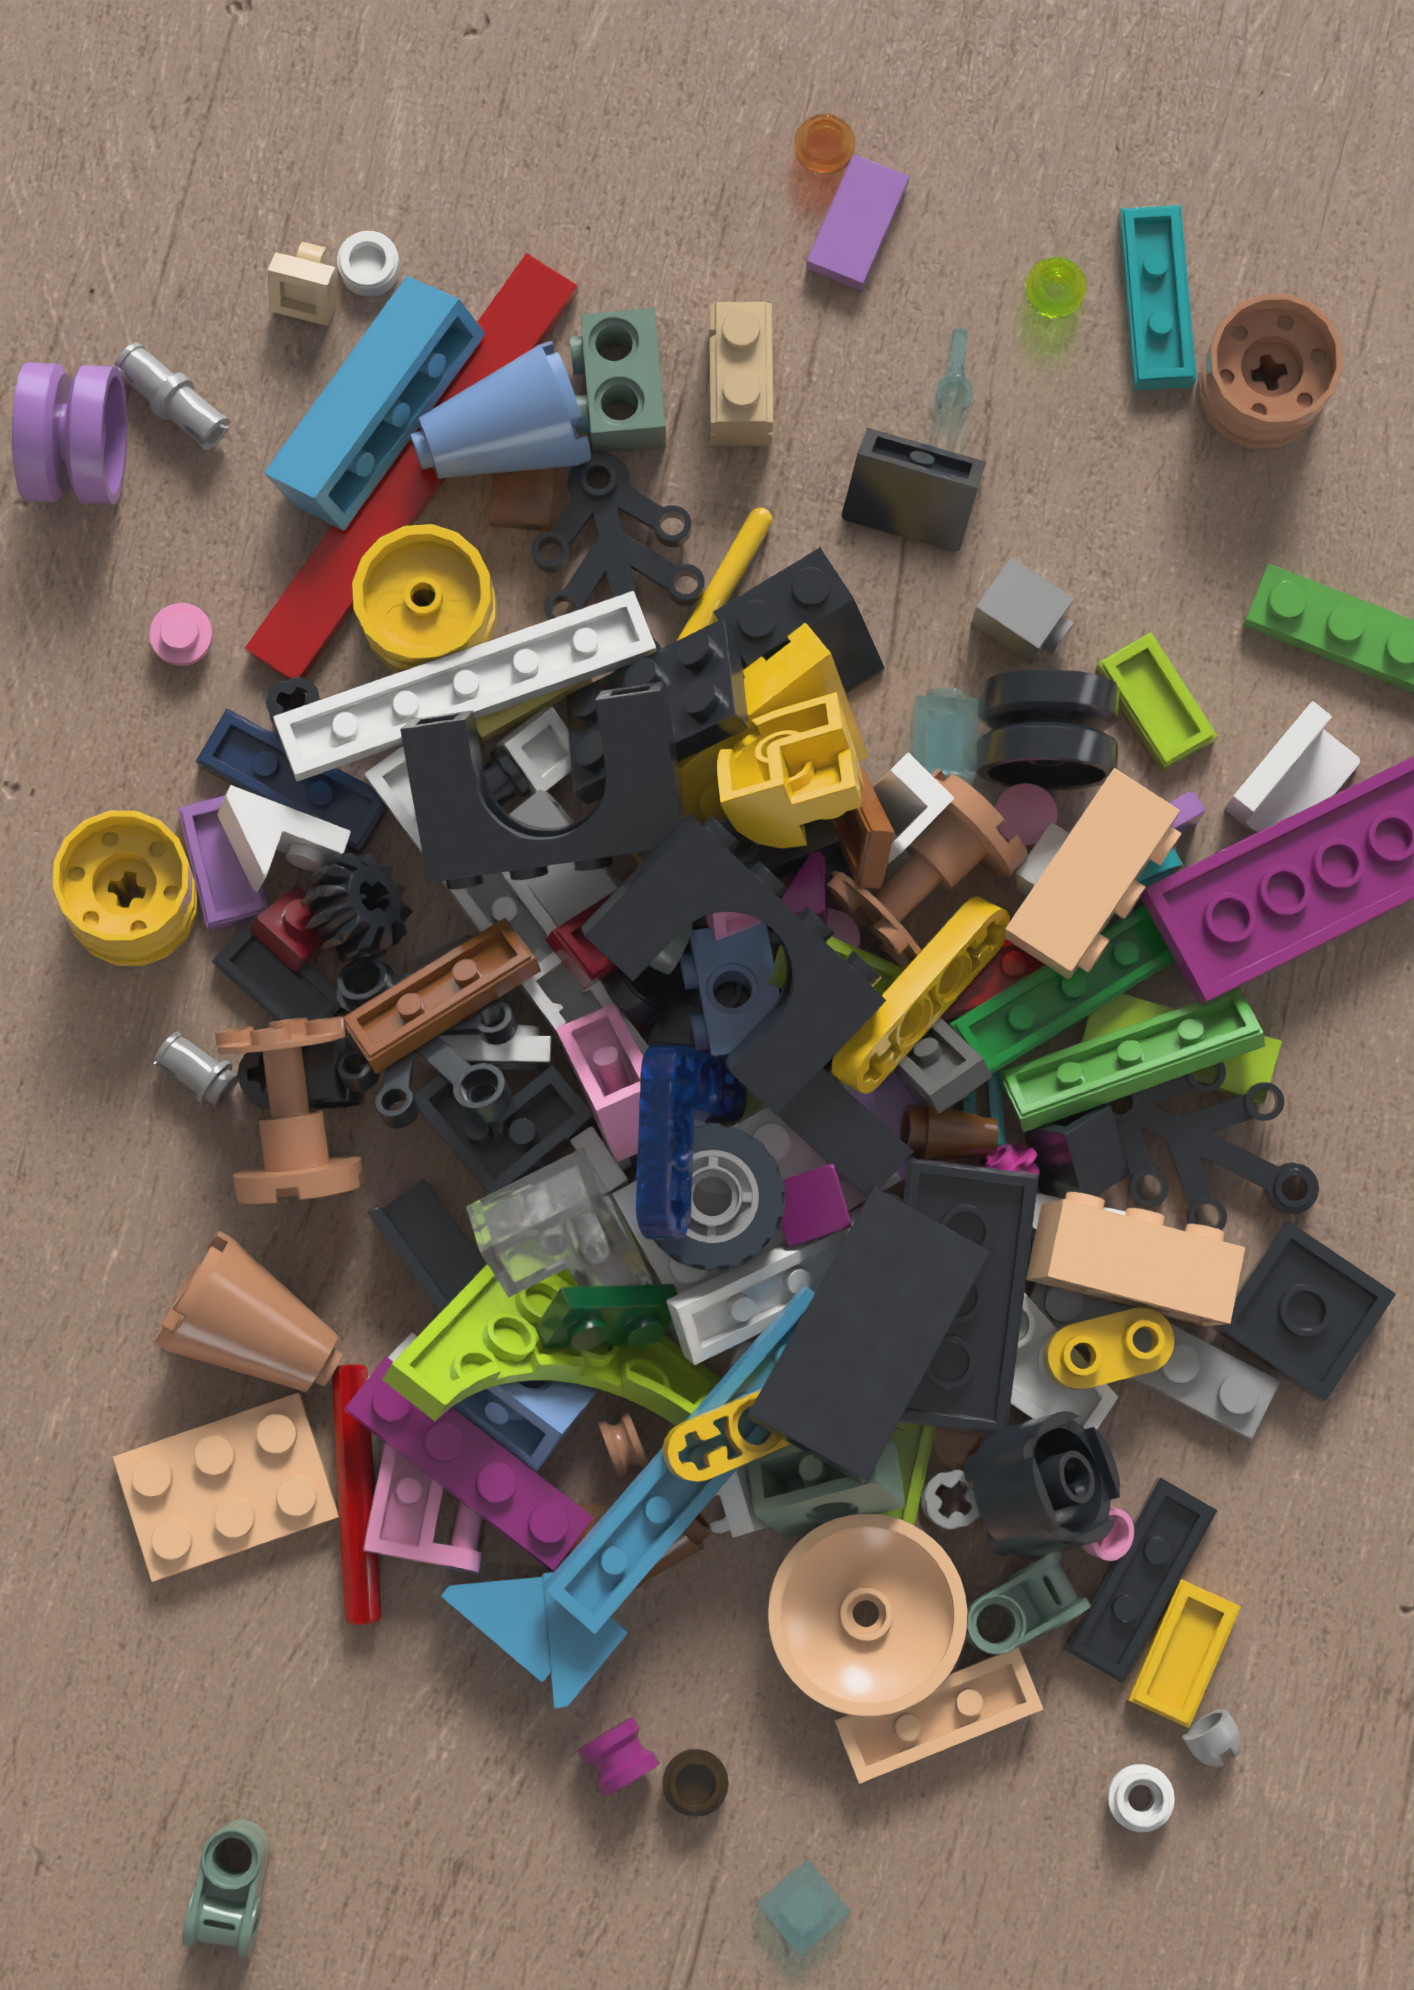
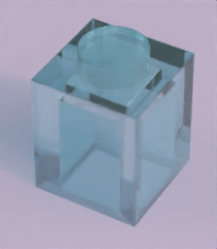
[910,688,979,786]

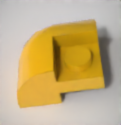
[717,692,864,848]

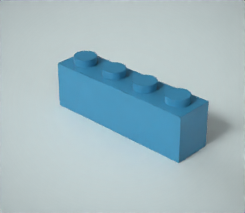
[264,276,485,531]

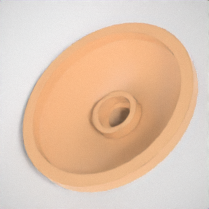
[768,1514,967,1716]

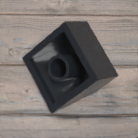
[713,547,885,694]

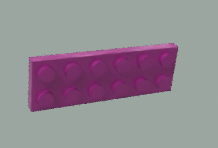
[1140,756,1414,1007]

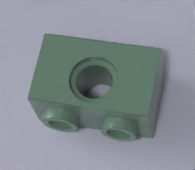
[748,1439,906,1538]

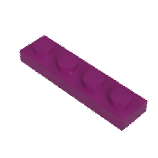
[343,1356,594,1572]

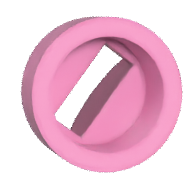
[1081,1506,1134,1561]

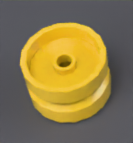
[352,524,498,674]

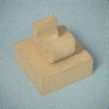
[268,242,335,326]

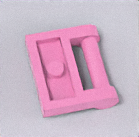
[362,1442,483,1573]

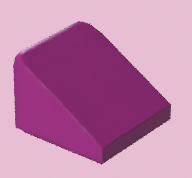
[781,852,828,926]
[781,1163,852,1247]

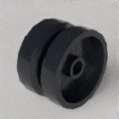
[976,669,1119,790]

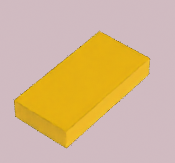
[1126,1579,1241,1728]

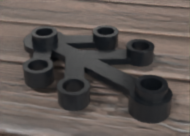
[532,451,705,671]
[336,957,518,1129]
[1103,1062,1319,1230]

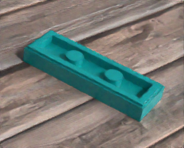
[1118,205,1197,391]

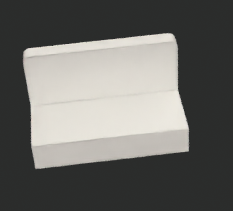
[1224,701,1360,834]
[873,753,954,865]

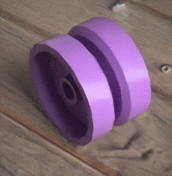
[12,362,127,505]

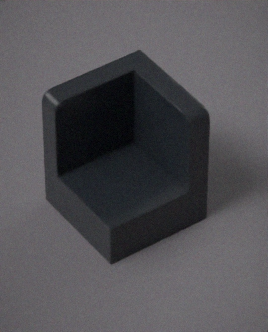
[1024,1104,1128,1199]

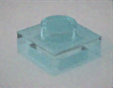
[757,1858,851,1956]

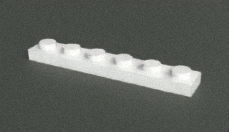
[273,591,656,782]

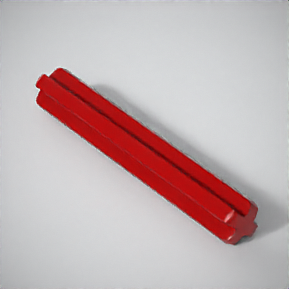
[332,1364,381,1625]

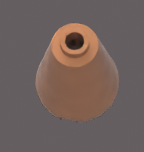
[152,1230,343,1392]

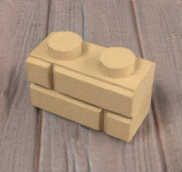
[709,302,773,446]

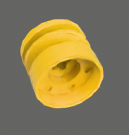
[52,810,198,966]

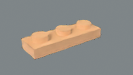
[834,1647,1044,1784]

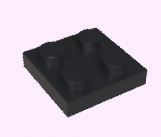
[1213,1220,1396,1402]

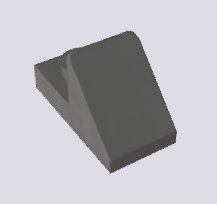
[893,1018,992,1113]

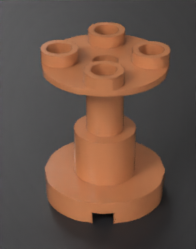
[826,768,1028,969]
[215,1017,364,1204]

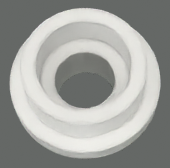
[1107,1764,1175,1832]

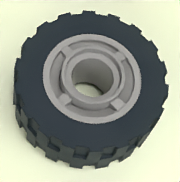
[639,1123,785,1271]

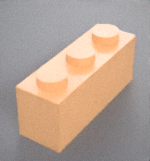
[1005,768,1182,980]
[1026,1192,1245,1327]

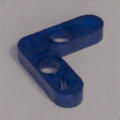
[636,1045,747,1239]

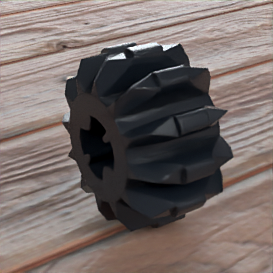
[299,852,413,963]

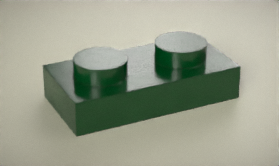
[535,1284,678,1350]

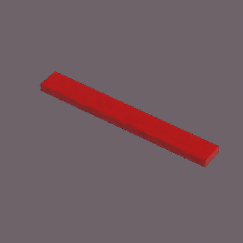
[245,253,578,680]

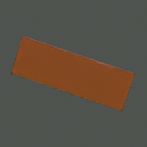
[343,917,541,1074]

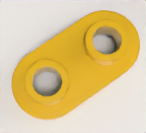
[1042,1307,1175,1390]

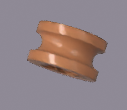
[598,1411,649,1478]

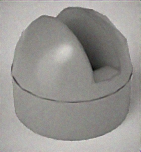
[1182,1709,1242,1767]

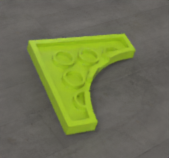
[382,1229,721,1426]

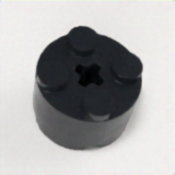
[964,1411,1120,1559]

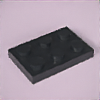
[566,618,749,805]

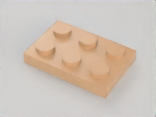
[113,1392,339,1582]

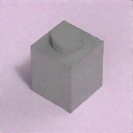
[971,557,1074,665]

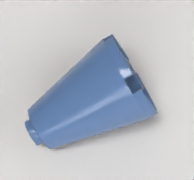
[410,341,591,479]

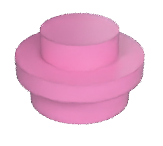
[149,603,213,666]

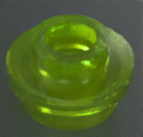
[1025,257,1087,319]

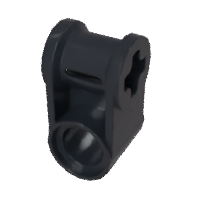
[237,1037,364,1110]

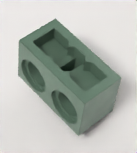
[570,308,666,452]

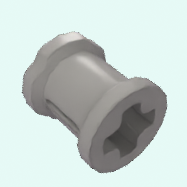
[920,1470,980,1529]

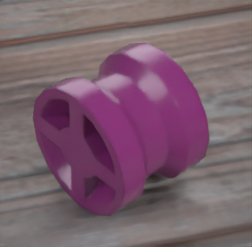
[577,1717,660,1797]

